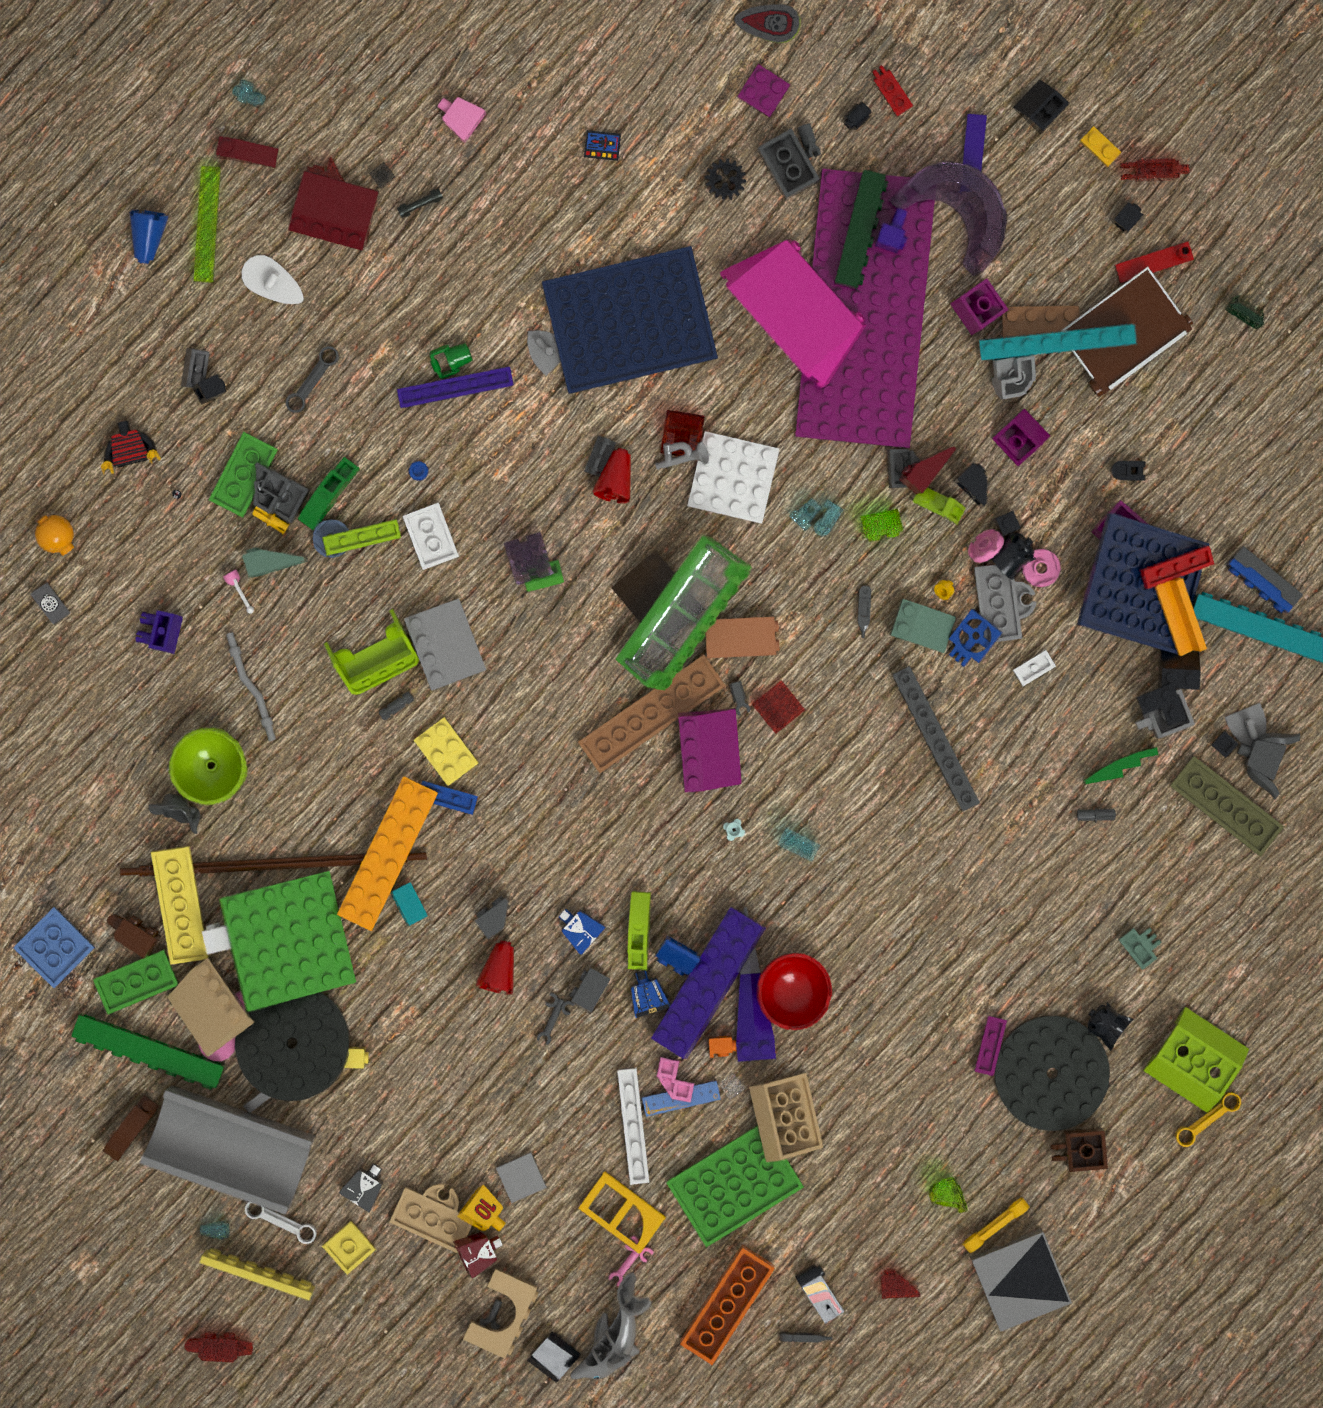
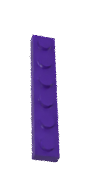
[397,366,514,409]

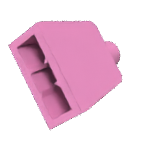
[438,97,486,143]

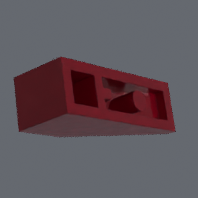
[216,136,279,168]
[899,446,956,494]

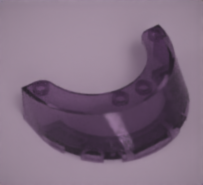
[888,162,1007,276]

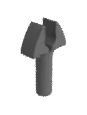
[480,1299,502,1329]

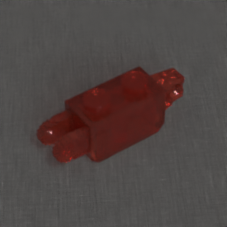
[1120,158,1190,182]
[184,1332,254,1363]

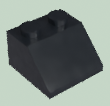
[954,463,987,508]
[1158,650,1201,690]

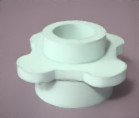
[723,819,745,841]

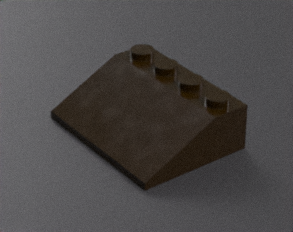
[612,551,705,646]

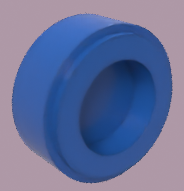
[409,461,429,481]

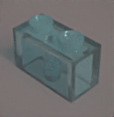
[777,827,820,862]

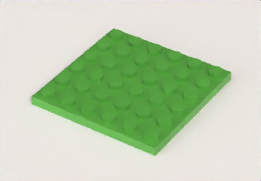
[219,871,356,1012]

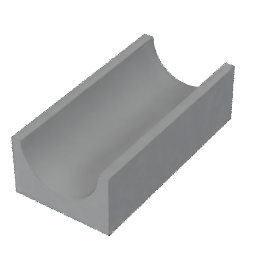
[140,1085,316,1215]

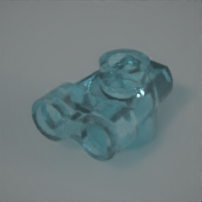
[232,80,266,107]
[789,498,822,531]

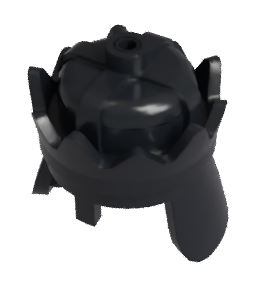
[991,532,1036,580]
[1087,1002,1134,1051]

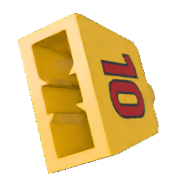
[457,1185,506,1232]

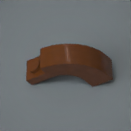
[102,1095,160,1162]

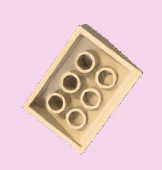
[167,958,255,1057]
[749,1073,823,1162]

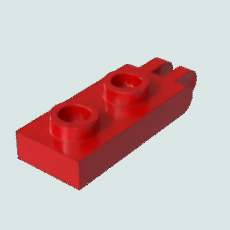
[872,65,913,117]

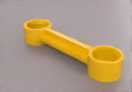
[1175,1091,1241,1147]
[962,1197,1030,1253]

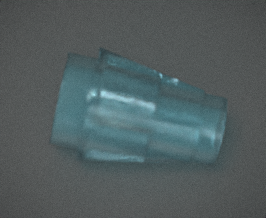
[200,1221,230,1240]

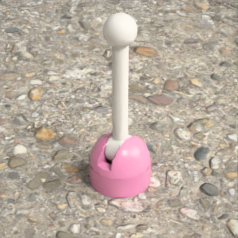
[223,570,254,614]

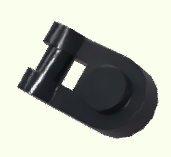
[1111,461,1146,481]

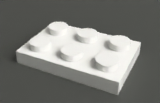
[403,503,459,570]

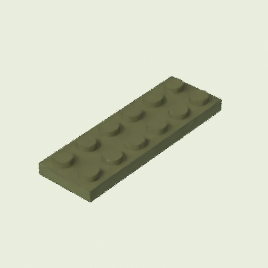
[1169,756,1284,857]

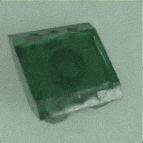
[1225,294,1264,330]

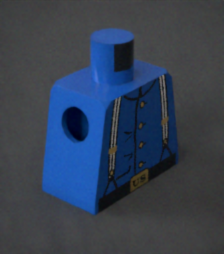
[631,970,670,1018]

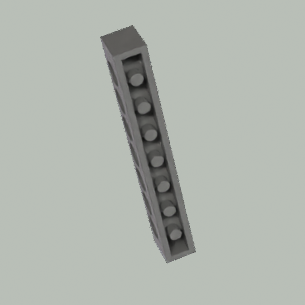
[891,666,980,812]

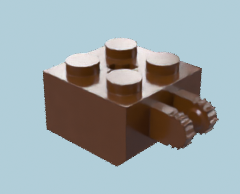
[107,914,162,958]
[1051,1128,1108,1172]

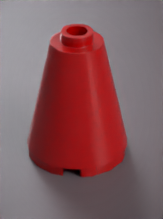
[593,448,631,504]
[475,940,514,995]

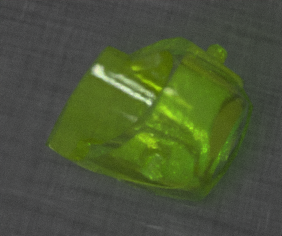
[929,1177,968,1213]

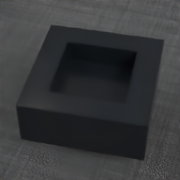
[1211,731,1238,758]

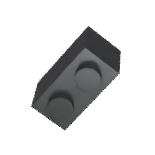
[570,968,610,1014]

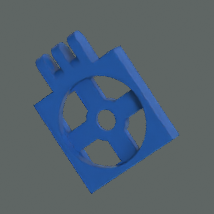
[949,609,1003,667]

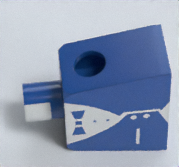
[559,909,606,955]

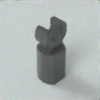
[797,123,821,158]
[729,681,750,716]

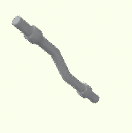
[226,632,276,741]

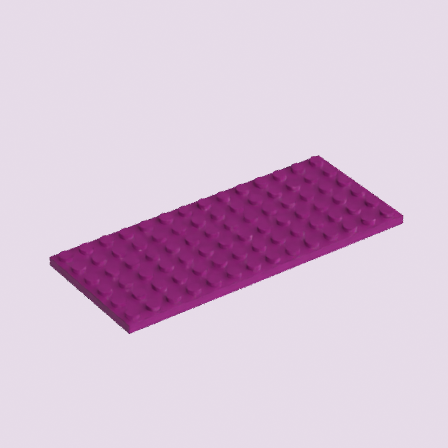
[795,169,937,448]

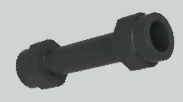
[397,188,443,218]

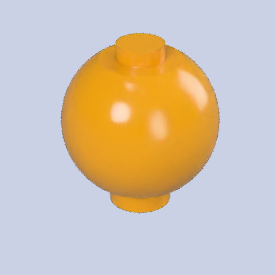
[35,515,74,556]

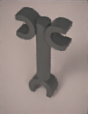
[537,992,574,1045]

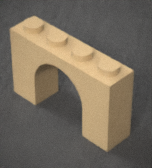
[463,1267,539,1359]

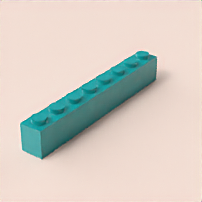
[979,323,1136,360]
[1192,592,1323,663]

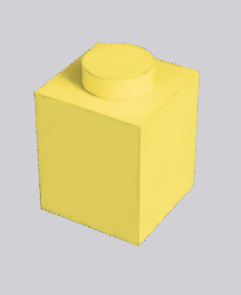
[344,1047,369,1069]

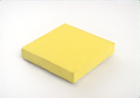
[322,1220,376,1275]

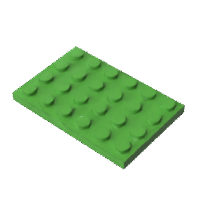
[666,1125,804,1247]

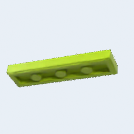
[322,519,401,556]

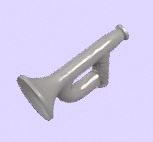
[656,442,709,470]

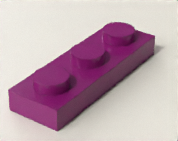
[974,1015,1007,1076]

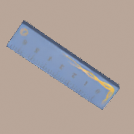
[642,1080,721,1117]

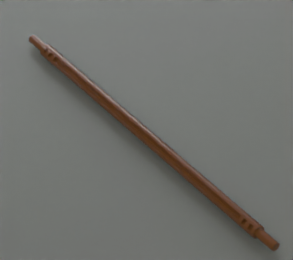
[120,852,427,877]

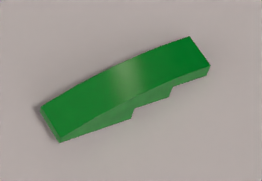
[1083,747,1159,784]

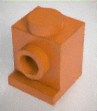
[709,1035,736,1058]

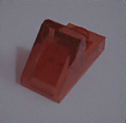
[307,157,344,181]

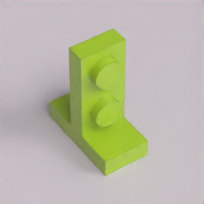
[912,488,966,525]

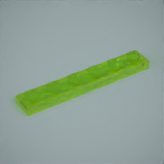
[193,166,221,283]

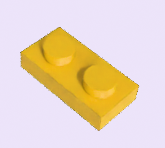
[1080,126,1121,167]

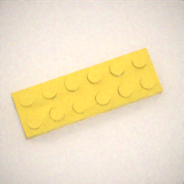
[151,846,209,965]
[200,1248,315,1300]

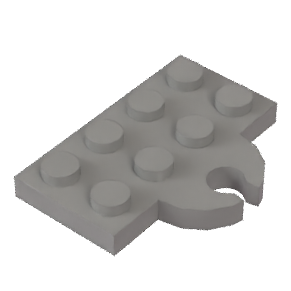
[974,565,1036,642]

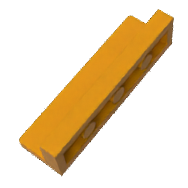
[1155,578,1207,656]

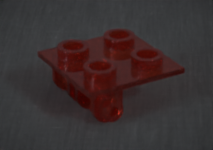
[752,680,805,734]

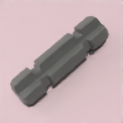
[379,692,414,720]

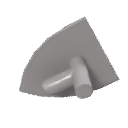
[527,330,561,376]
[1224,703,1266,746]

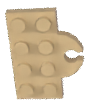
[389,1183,472,1254]

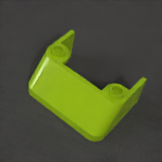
[324,609,419,695]

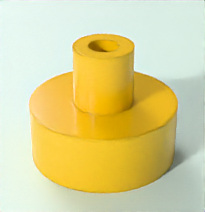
[934,580,954,600]

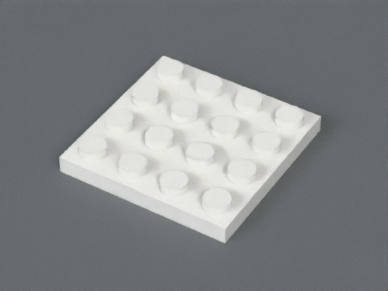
[687,431,779,524]

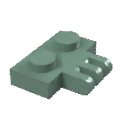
[1118,927,1162,970]

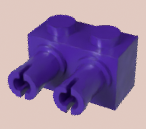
[875,208,907,253]
[135,610,183,654]

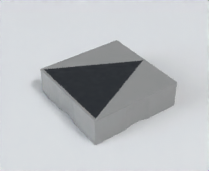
[970,1228,1072,1331]

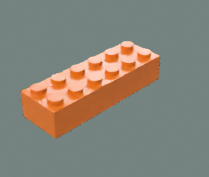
[680,1244,775,1365]

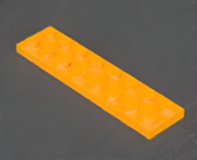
[337,776,438,931]

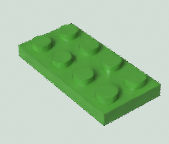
[209,432,278,518]
[93,949,179,1014]

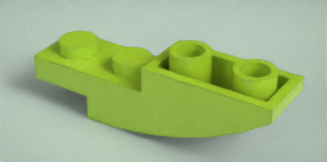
[627,891,651,970]

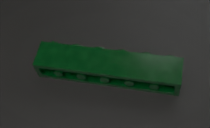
[834,169,888,290]

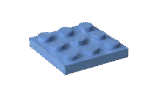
[13,907,95,988]

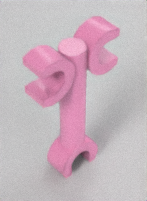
[609,1235,654,1286]

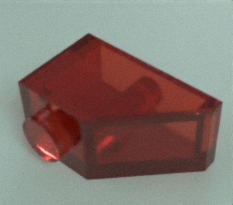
[880,1269,920,1299]

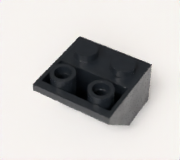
[1013,80,1069,134]

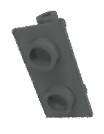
[584,436,616,477]

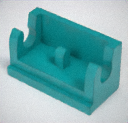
[390,882,428,926]

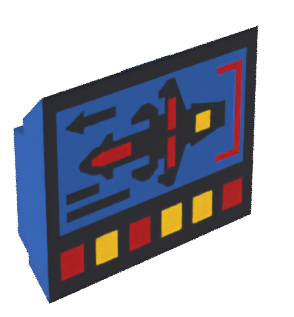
[584,130,621,161]

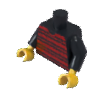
[101,421,161,474]

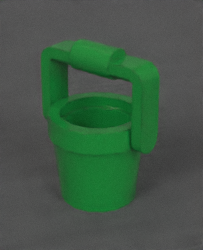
[429,343,473,379]

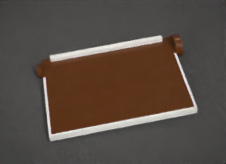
[1061,267,1193,398]

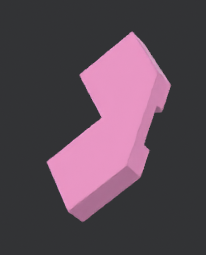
[657,1057,694,1103]

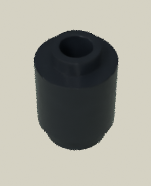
[843,102,872,130]

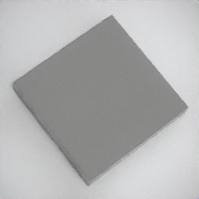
[496,1152,547,1203]

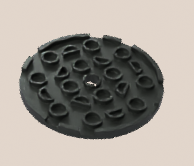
[235,992,350,1101]
[994,1015,1110,1131]

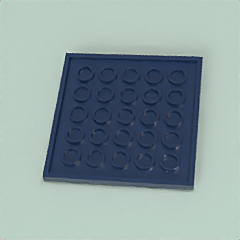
[1077,513,1209,654]

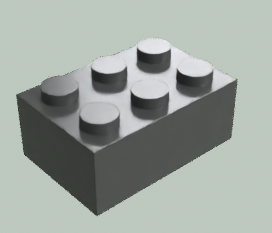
[757,128,820,201]

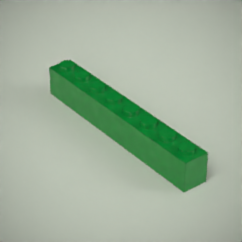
[71,1013,226,1090]

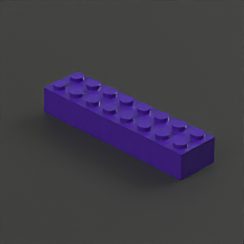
[651,907,766,1059]

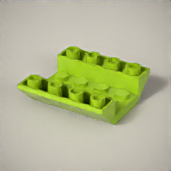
[1143,1007,1249,1113]

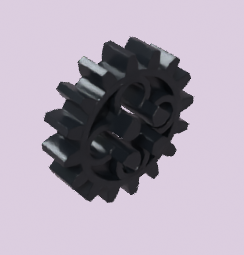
[705,158,747,201]

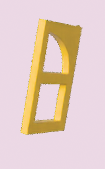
[578,1171,666,1254]

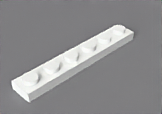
[617,1068,649,1185]

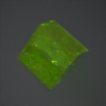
[859,509,903,542]

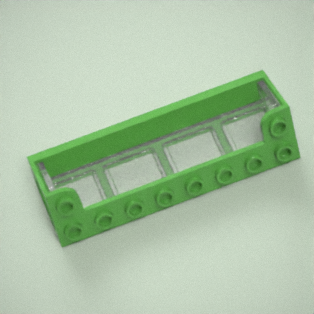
[615,535,752,691]

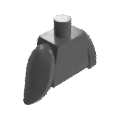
[1237,733,1300,800]

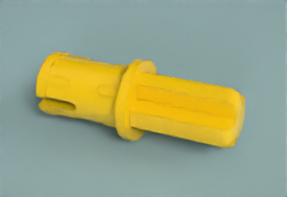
[252,506,290,535]

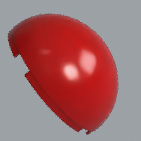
[756,953,832,1030]

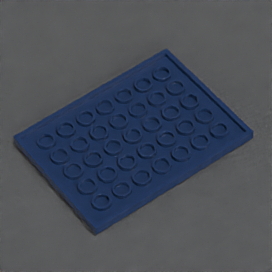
[542,246,718,394]

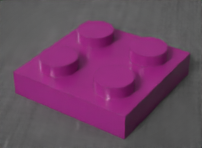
[737,64,790,118]

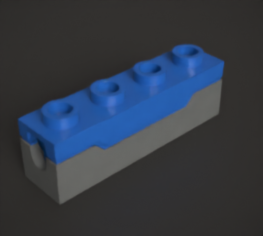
[1226,546,1303,613]

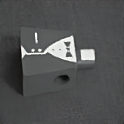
[339,1163,383,1213]

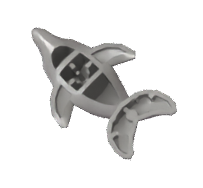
[570,1272,651,1380]

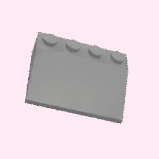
[404,599,486,691]

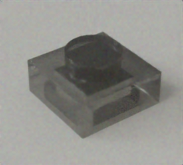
[369,162,396,189]

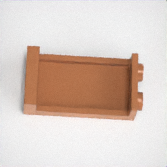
[705,617,780,658]

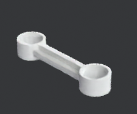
[245,1202,317,1244]

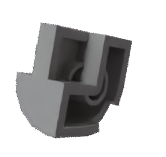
[991,355,1036,399]

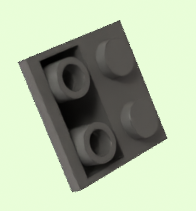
[475,895,509,939]

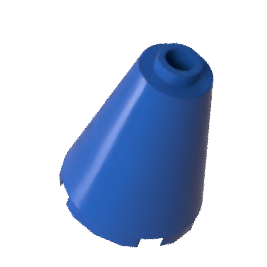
[130,209,169,264]

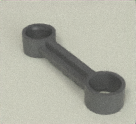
[286,346,339,413]

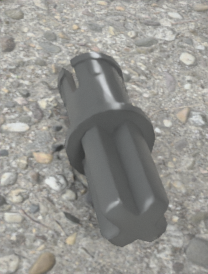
[1077,807,1116,823]

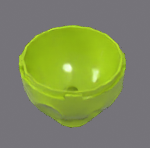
[169,727,248,805]

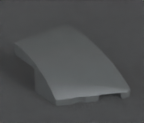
[254,462,310,523]

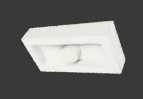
[1013,650,1056,686]

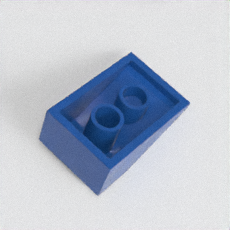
[655,935,701,976]

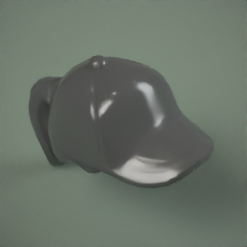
[148,794,200,834]

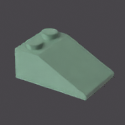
[242,547,308,578]
[889,599,956,653]

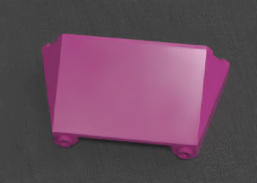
[720,240,866,388]

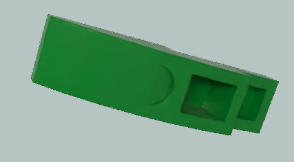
[298,457,360,531]

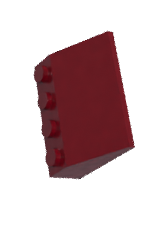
[288,170,379,251]

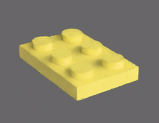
[414,717,479,786]

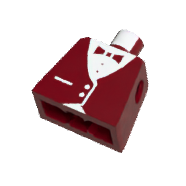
[453,1232,503,1278]

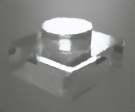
[719,1073,745,1100]

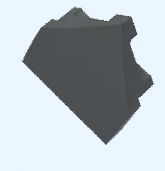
[887,449,920,488]

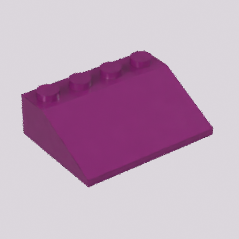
[678,708,742,793]

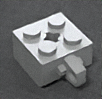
[1135,689,1195,739]

